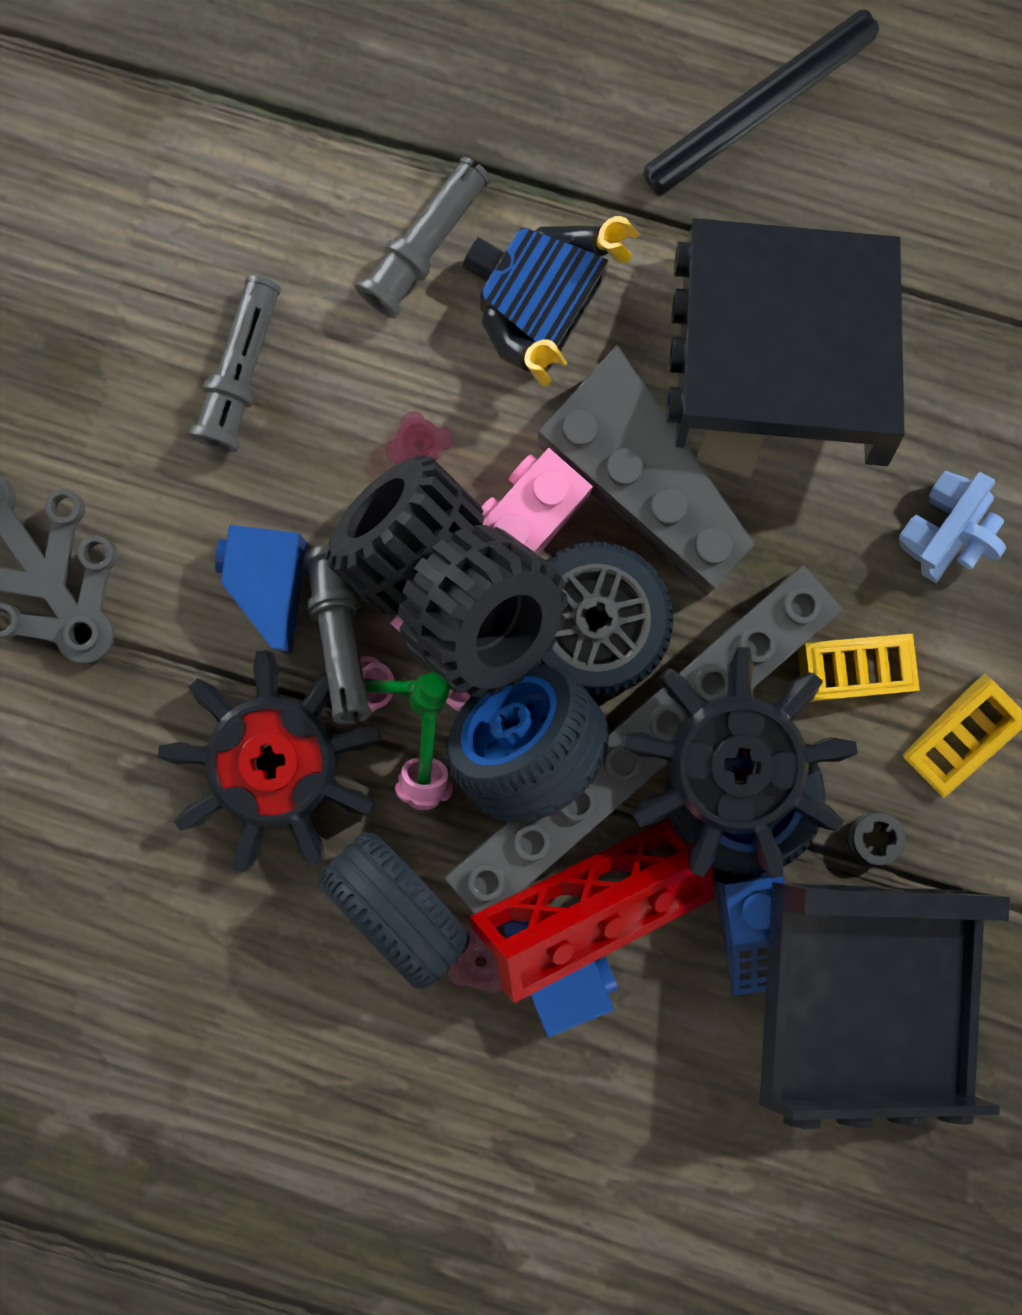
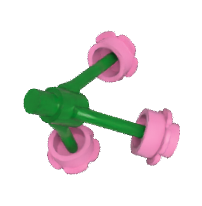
[360,656,471,810]

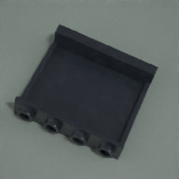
[666,218,905,466]
[759,882,1010,1129]

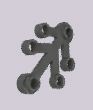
[0,477,118,663]

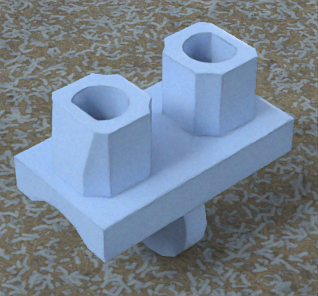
[899,471,1007,583]

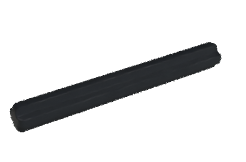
[643,9,880,194]

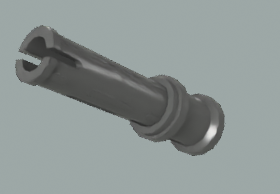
[355,157,491,318]
[188,275,281,452]
[300,545,371,724]

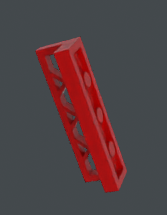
[470,819,714,1003]

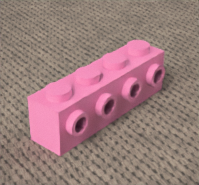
[391,448,593,633]

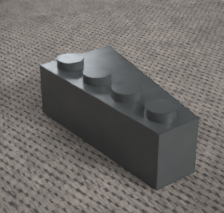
[537,345,755,596]

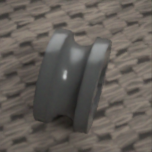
[847,813,906,865]

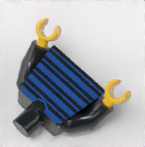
[462,216,640,387]

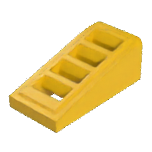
[797,634,920,702]
[902,673,1022,798]

